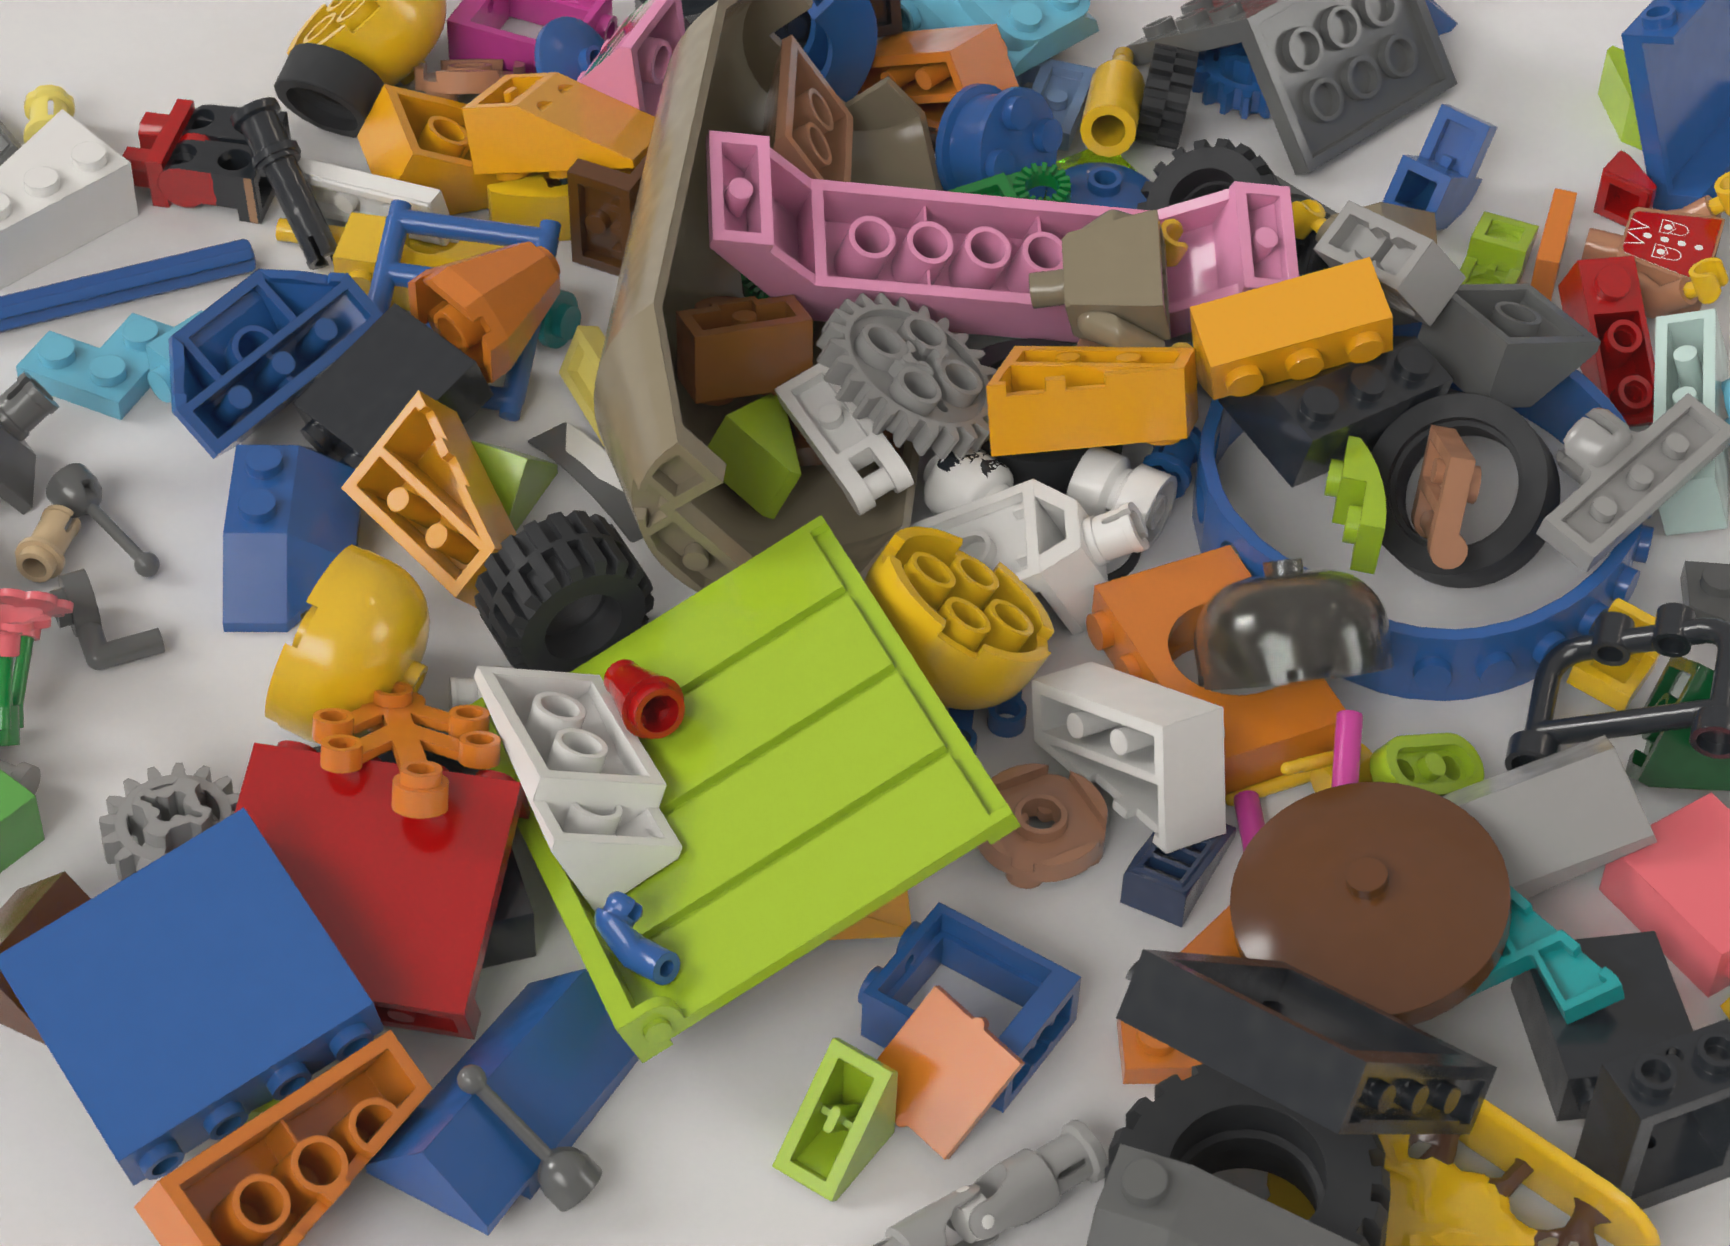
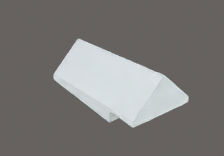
[474,666,682,912]

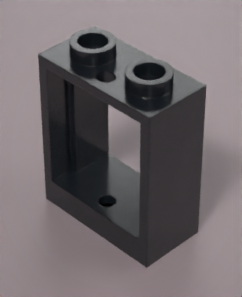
[1574,1019,1730,1210]

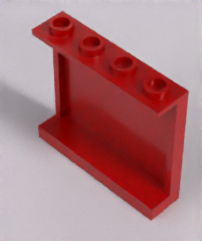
[234,740,531,1040]

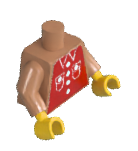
[1582,172,1730,319]

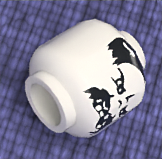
[923,448,1013,515]

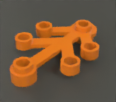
[312,681,501,819]

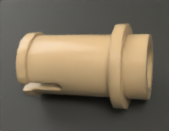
[15,505,81,583]

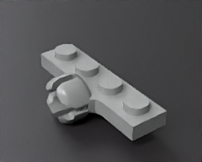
[1536,393,1730,573]

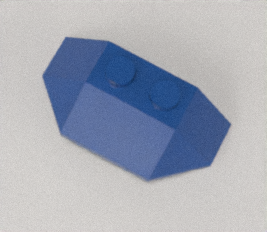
[168,269,383,459]
[223,444,362,632]

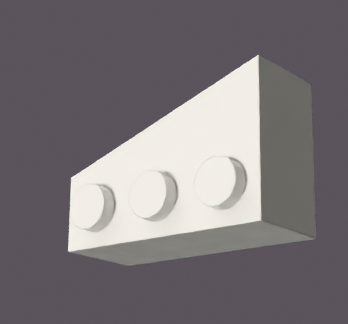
[0,109,139,290]
[1031,661,1226,854]

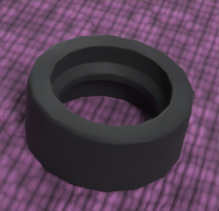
[274,43,385,138]

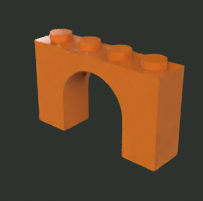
[1086,545,1346,796]

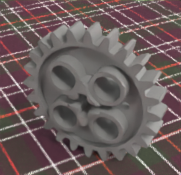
[816,293,997,459]

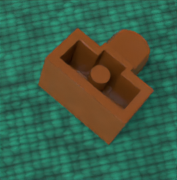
[676,294,813,406]

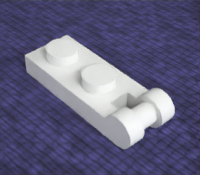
[774,363,914,516]

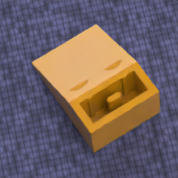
[462,72,655,181]

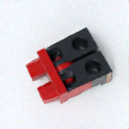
[122,98,291,224]

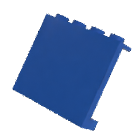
[1621,0,1730,211]
[0,807,384,1186]

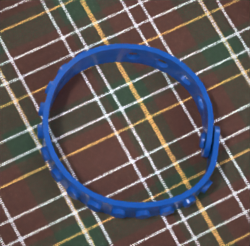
[1192,322,1654,701]

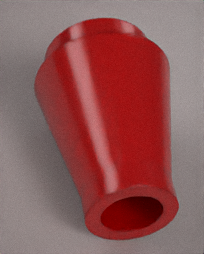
[604,659,685,739]

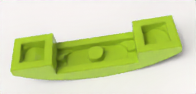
[1460,211,1539,284]

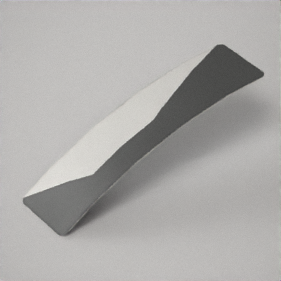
[528,422,643,543]

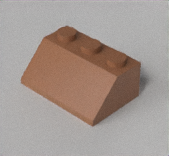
[761,35,854,182]

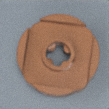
[414,59,526,101]
[977,763,1108,889]

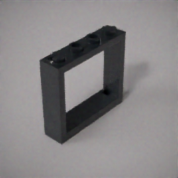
[1116,949,1497,1134]

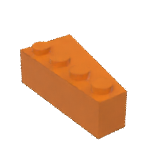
[134,1029,433,1246]

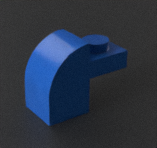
[1383,104,1498,230]

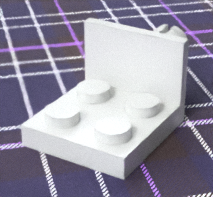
[910,479,1149,635]

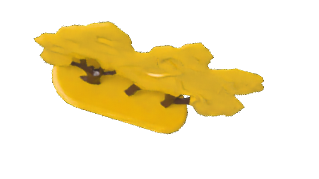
[1266,1099,1661,1246]

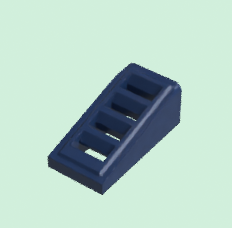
[1120,824,1236,927]

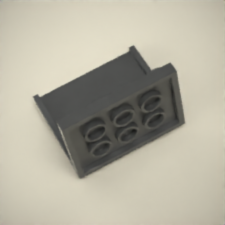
[1126,0,1458,175]

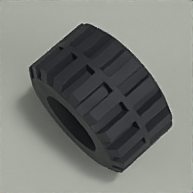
[1137,138,1282,210]
[474,510,654,673]

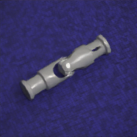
[873,1120,1109,1246]

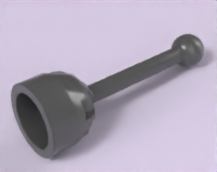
[46,463,160,577]
[457,1064,602,1212]

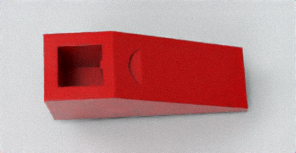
[1558,255,1655,427]

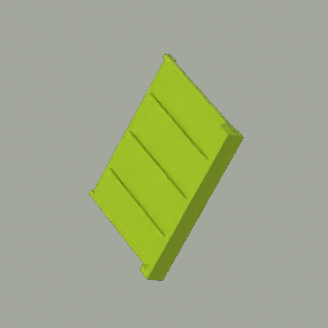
[470,515,1021,1063]

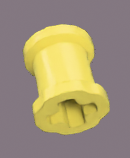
[23,85,75,144]

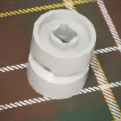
[1066,447,1177,549]

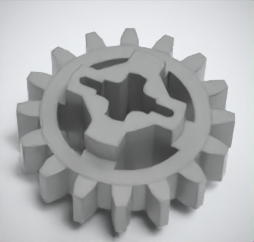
[99,763,240,881]

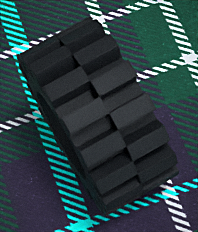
[1134,43,1199,150]

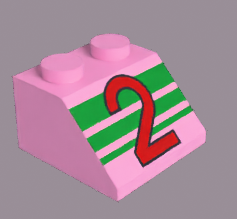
[577,0,685,117]

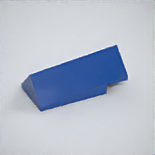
[366,969,639,1236]

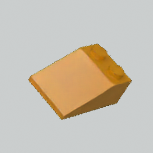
[357,84,561,215]

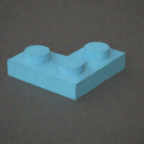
[16,313,173,420]

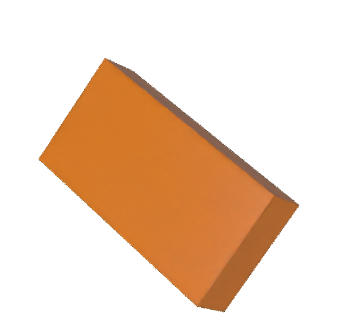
[1531,188,1577,301]

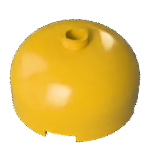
[287,0,446,86]
[864,526,1055,710]
[265,544,430,744]

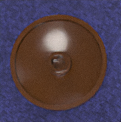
[1230,782,1511,1026]

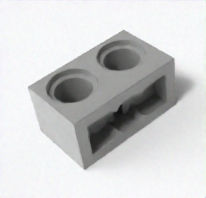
[1313,200,1466,327]

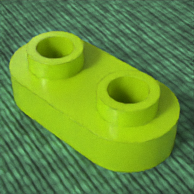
[1370,733,1484,796]

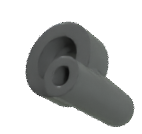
[49,569,165,670]

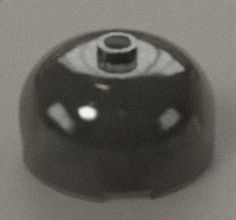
[1193,558,1394,690]

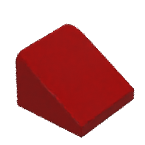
[1593,150,1657,227]

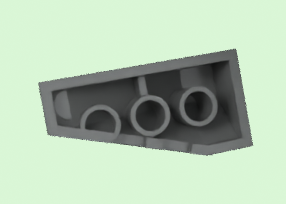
[1086,1143,1360,1246]

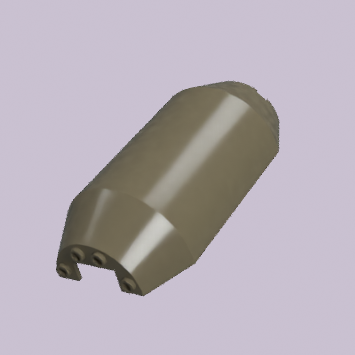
[594,0,942,592]

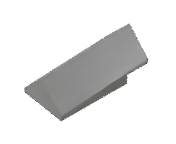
[1441,735,1657,899]

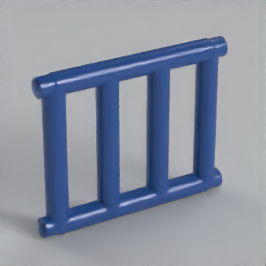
[368,200,561,422]

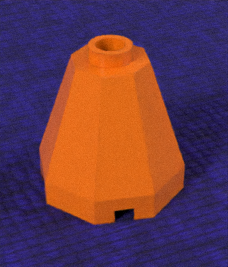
[408,241,560,383]

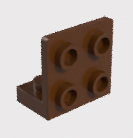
[567,154,647,277]

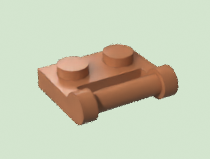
[1411,425,1482,569]

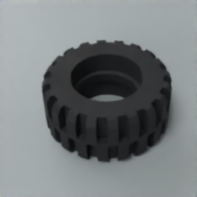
[1104,1064,1391,1246]

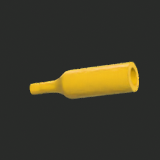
[1080,46,1145,157]

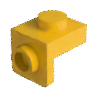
[1566,598,1661,711]

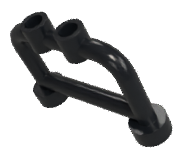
[1505,602,1730,771]

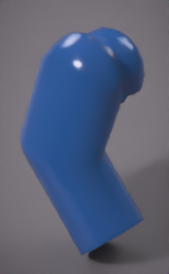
[594,891,680,986]

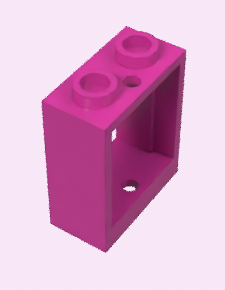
[446,0,618,74]

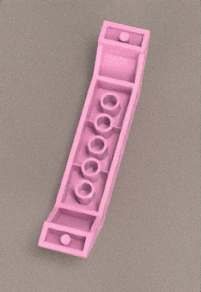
[706,130,1299,343]

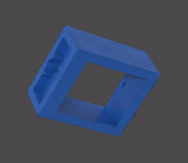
[858,902,1081,1113]

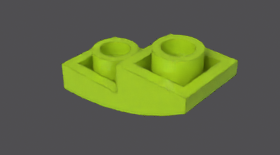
[1324,436,1387,575]

